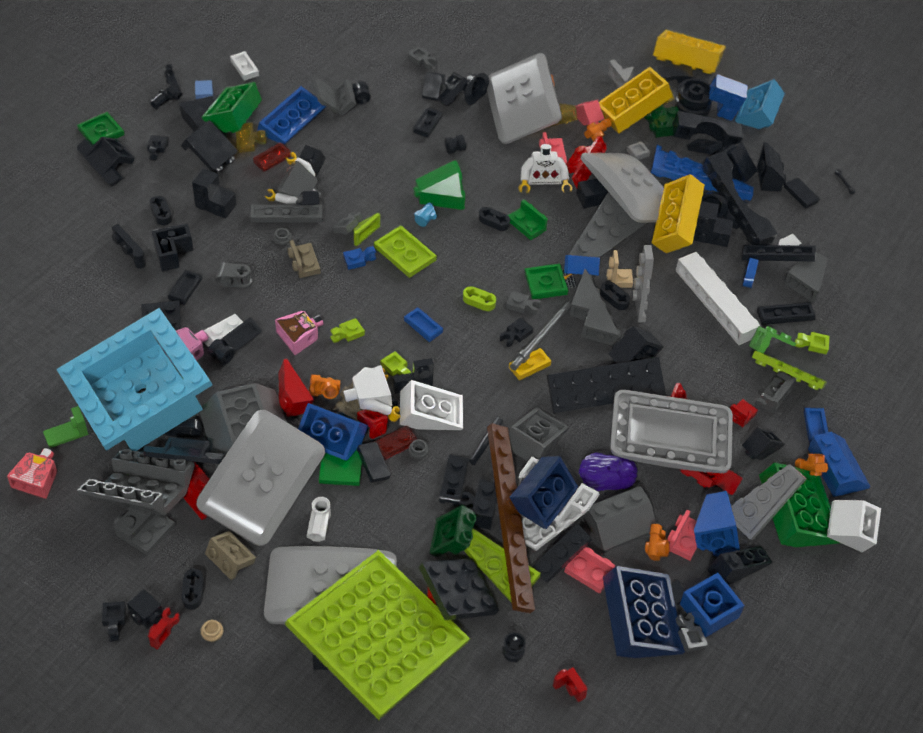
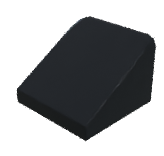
[296,191,319,205]

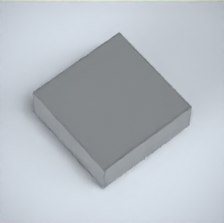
[626,141,650,160]

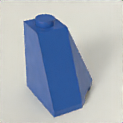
[694,491,740,557]

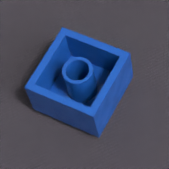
[680,573,744,637]

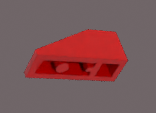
[278,359,314,417]

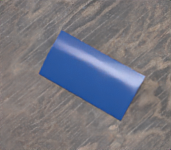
[257,86,326,144]

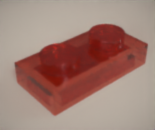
[253,142,291,172]
[375,426,417,460]

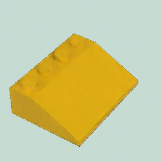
[653,30,726,74]

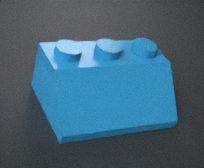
[735,79,785,129]

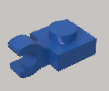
[343,246,376,270]

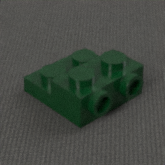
[644,104,679,138]
[429,505,476,557]

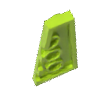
[752,350,827,390]
[464,528,540,602]

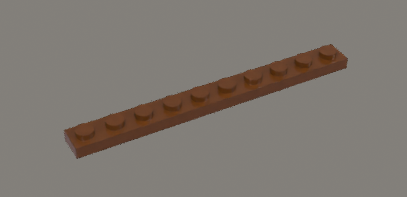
[487,423,535,613]

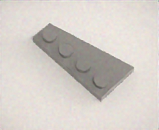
[631,245,654,322]
[731,464,807,540]

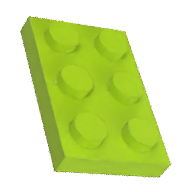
[374,225,437,278]

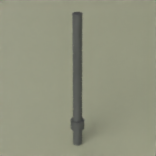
[510,302,571,370]

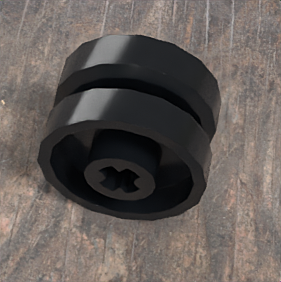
[675,78,713,116]

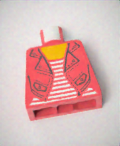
[7,448,57,499]

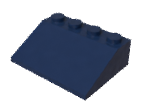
[603,566,685,658]

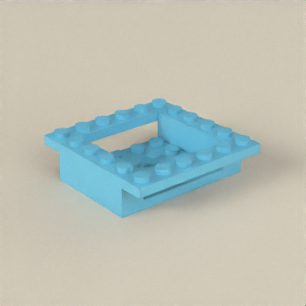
[56,308,212,451]

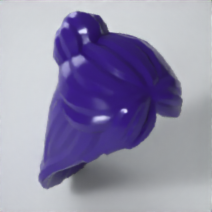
[578,452,638,492]

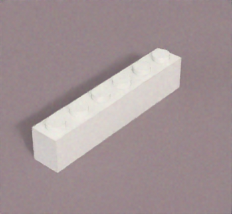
[676,252,760,345]

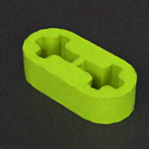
[463,286,496,311]

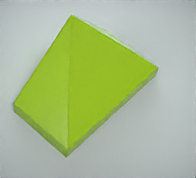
[353,213,380,246]

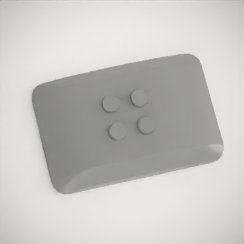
[487,53,562,144]
[581,153,664,223]
[610,390,733,473]
[197,410,325,546]
[264,546,397,624]

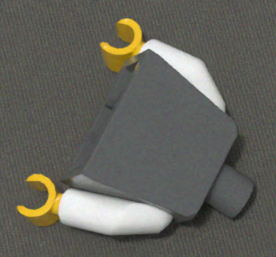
[265,152,321,204]

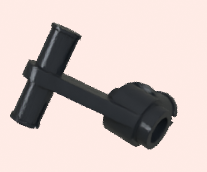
[150,64,183,110]

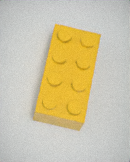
[599,67,673,134]
[652,174,705,253]

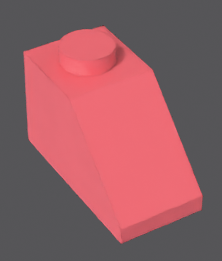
[570,100,604,126]

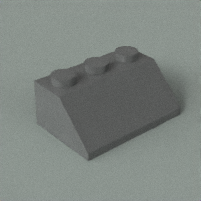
[584,486,657,552]

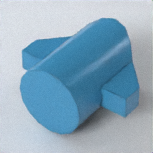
[414,203,437,227]

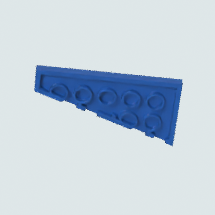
[651,145,753,201]

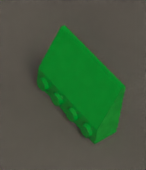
[759,462,840,547]

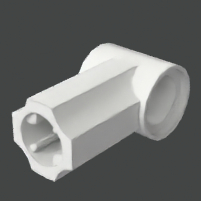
[307,497,331,542]

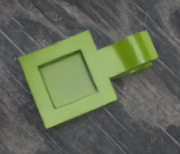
[330,318,365,343]
[795,332,830,354]
[380,351,412,376]

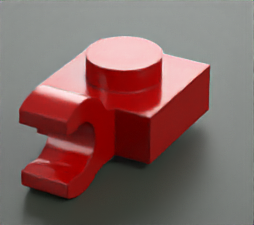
[148,608,180,650]

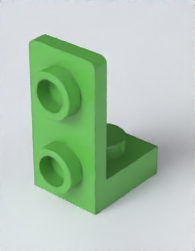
[749,326,796,354]
[43,406,88,448]

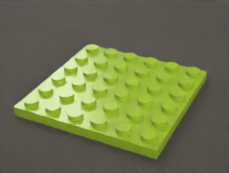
[285,550,470,720]

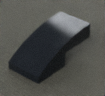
[658,65,693,83]

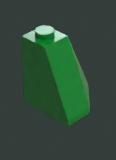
[413,160,465,210]

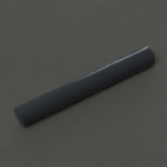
[469,417,503,465]

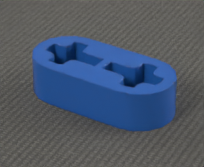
[742,258,759,288]

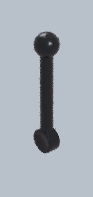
[834,169,856,194]

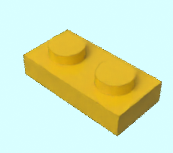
[509,348,551,381]

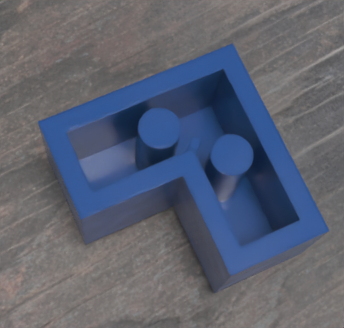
[709,74,747,121]

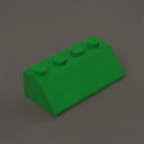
[202,82,262,133]

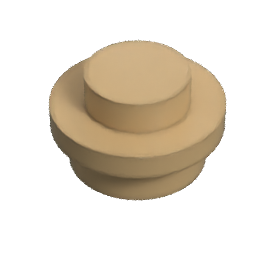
[201,620,223,642]

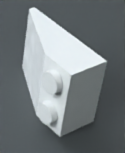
[400,380,463,430]

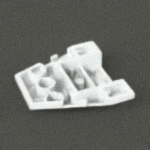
[518,457,600,551]

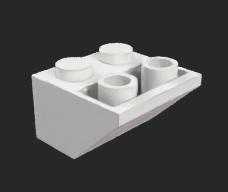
[827,500,881,552]

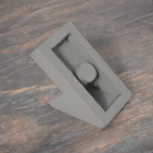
[607,59,634,88]

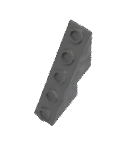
[570,269,621,346]

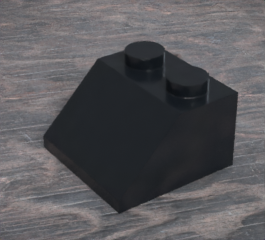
[757,142,786,191]

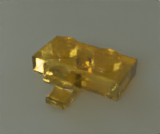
[236,123,267,153]

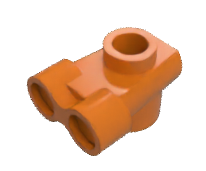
[584,118,612,142]
[309,374,340,399]
[795,454,828,476]
[645,524,670,561]

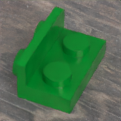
[508,200,548,240]

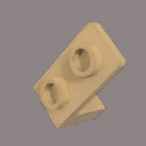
[607,250,633,288]

